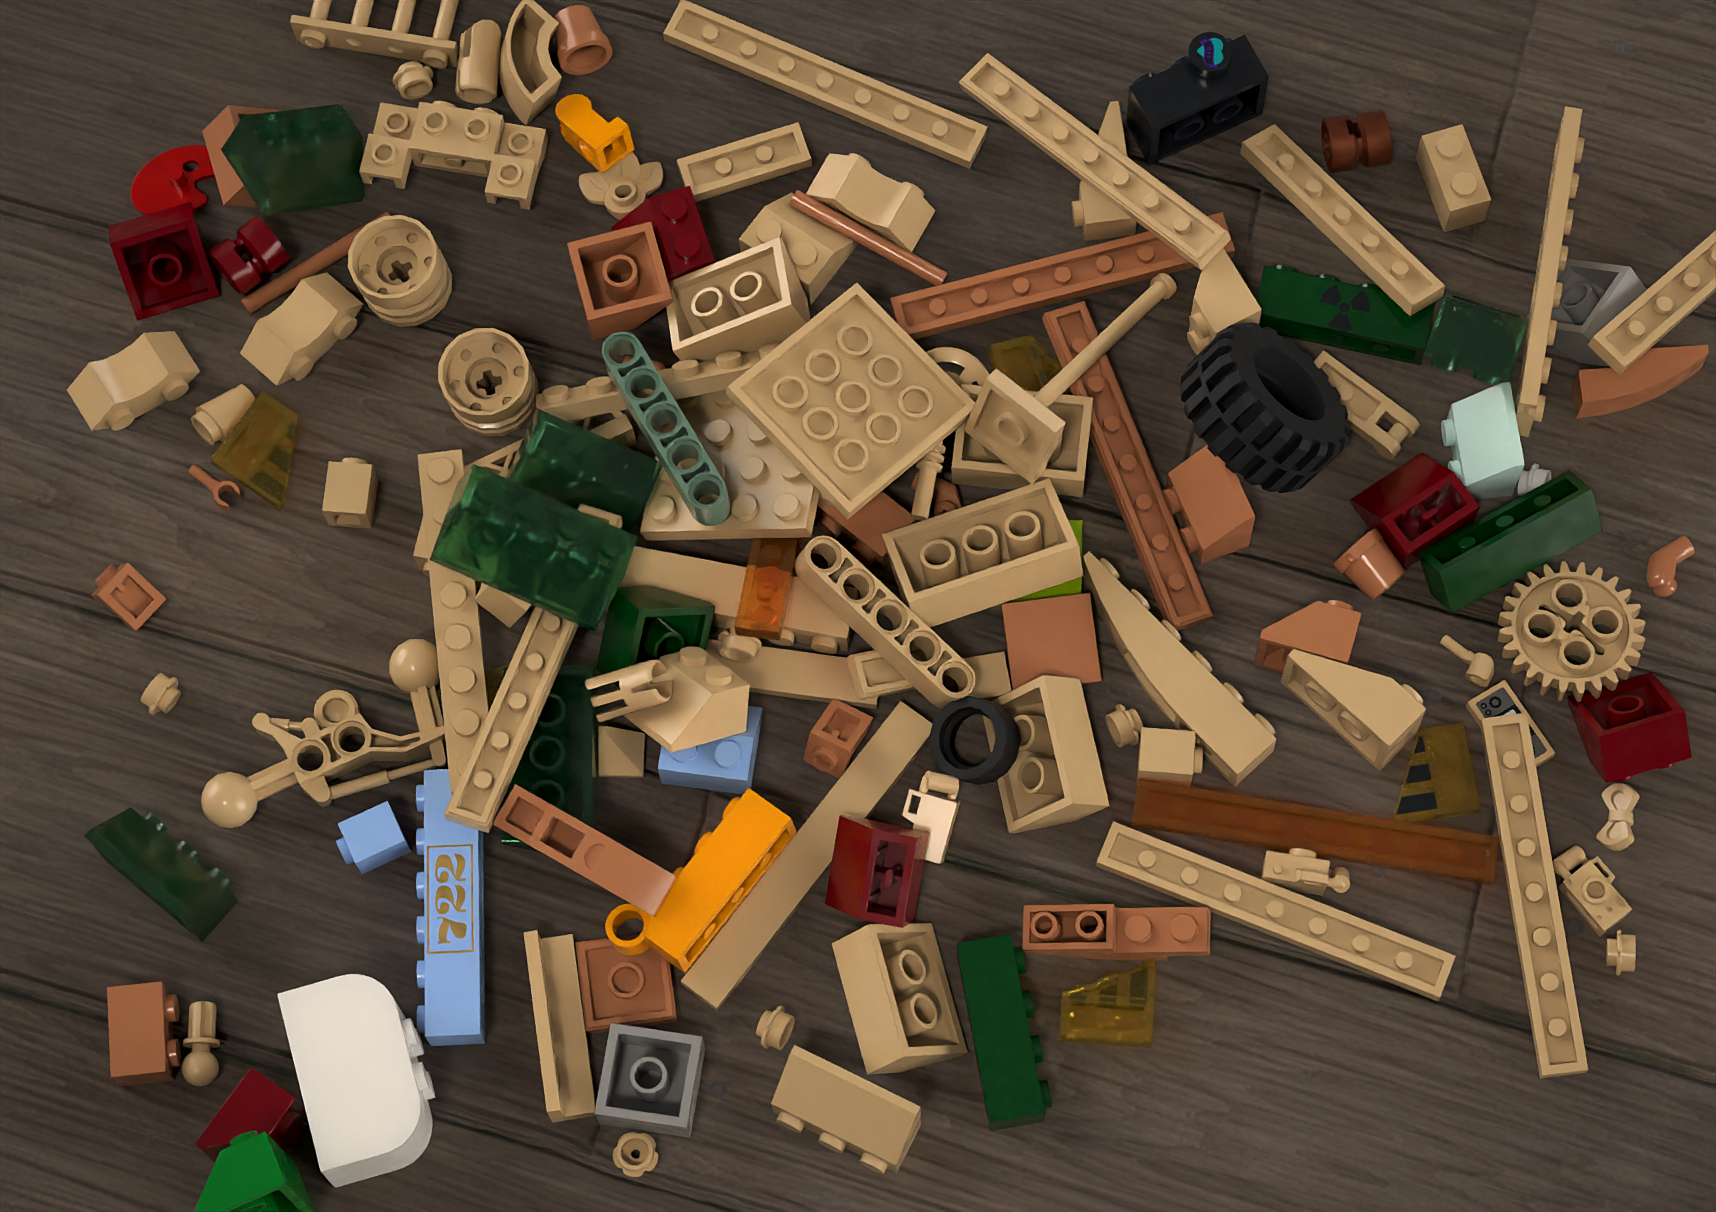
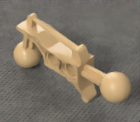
[201,639,447,828]

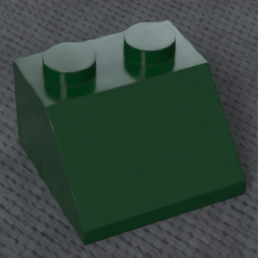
[596,586,715,687]

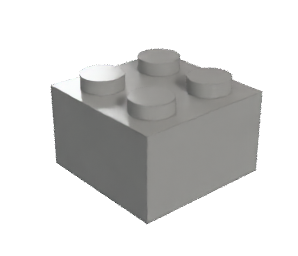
[594,1023,706,1138]

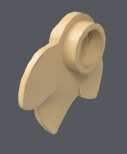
[578,152,663,220]

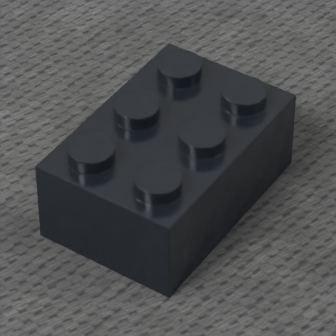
[1126,35,1269,165]

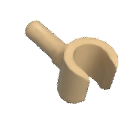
[1440,635,1494,687]

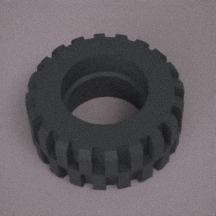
[1180,323,1350,493]

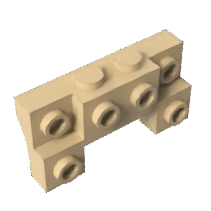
[359,101,549,210]

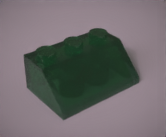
[221,104,365,216]
[501,408,662,541]
[84,807,239,942]

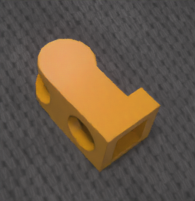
[555,94,635,174]

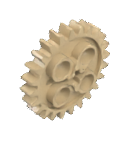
[1497,561,1645,702]

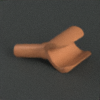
[189,464,241,511]

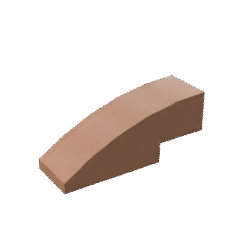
[1572,344,1709,418]

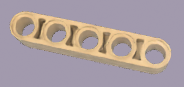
[795,535,976,708]

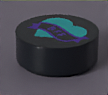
[1188,32,1232,78]

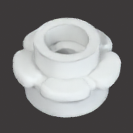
[1518,463,1551,497]

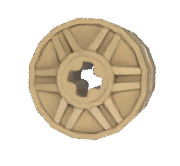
[348,215,452,327]
[438,328,539,436]

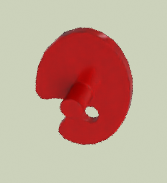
[131,145,215,215]

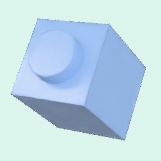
[336,801,411,874]

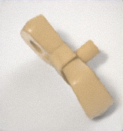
[1596,783,1640,851]

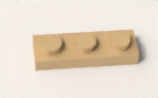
[677,122,812,202]

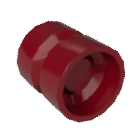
[208,216,290,296]

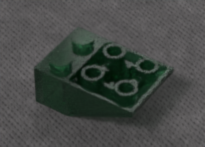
[1423,292,1529,385]

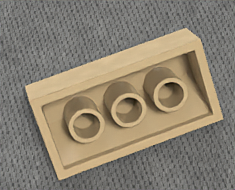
[882,478,1083,628]

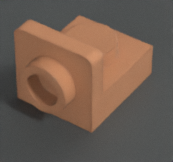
[92,563,166,631]
[803,698,873,779]

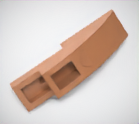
[492,784,677,917]
[1022,904,1211,961]

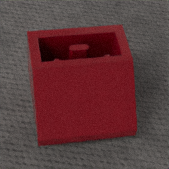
[1350,453,1480,569]
[825,814,929,928]

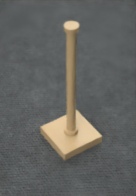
[964,273,1177,484]

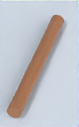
[789,190,948,286]
[241,211,390,315]

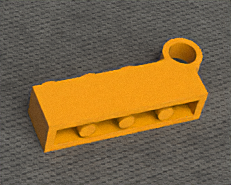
[605,788,797,973]

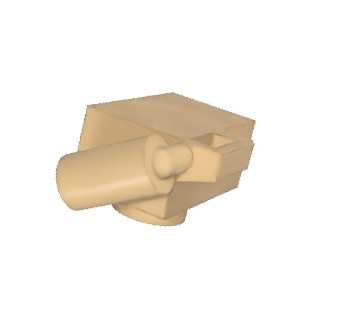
[902,771,960,864]
[1552,846,1632,937]
[1261,848,1350,896]

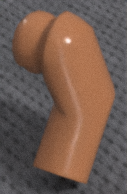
[911,470,962,517]
[1646,535,1695,597]

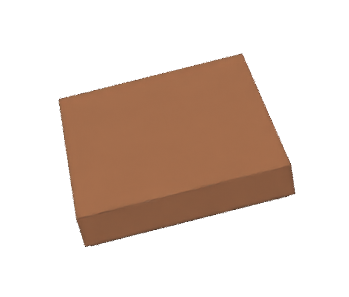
[1001,593,1102,690]
[575,933,678,1034]

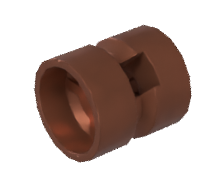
[1321,109,1392,173]

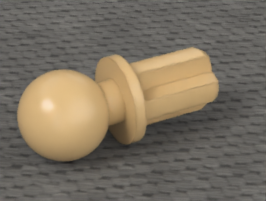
[182,1001,220,1086]

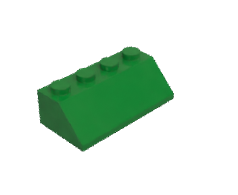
[194,1130,315,1212]

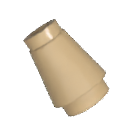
[191,384,257,445]

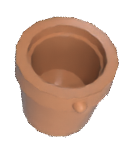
[554,5,613,75]
[1333,527,1407,601]

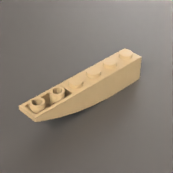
[1082,551,1277,787]

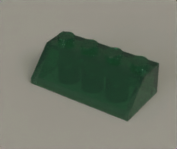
[430,464,638,631]
[500,666,598,853]

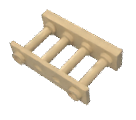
[290,0,459,69]

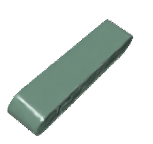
[602,332,731,526]

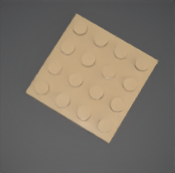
[726,283,975,520]
[640,390,820,541]

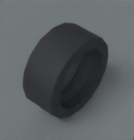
[929,696,1020,785]

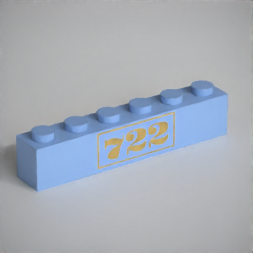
[416,769,486,1046]

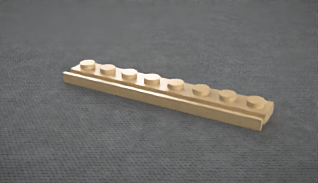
[1515,106,1585,437]

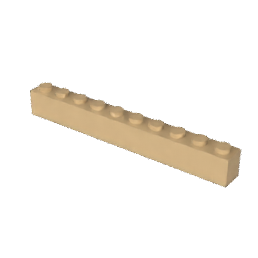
[413,515,859,654]

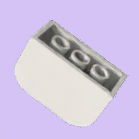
[277,974,435,1188]

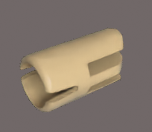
[455,20,501,104]
[585,659,673,722]

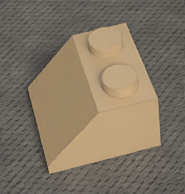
[739,192,859,305]
[1187,248,1262,355]
[622,646,750,753]

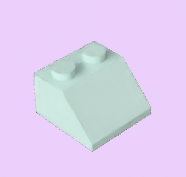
[1441,382,1525,500]

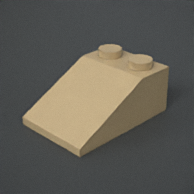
[1281,649,1426,771]

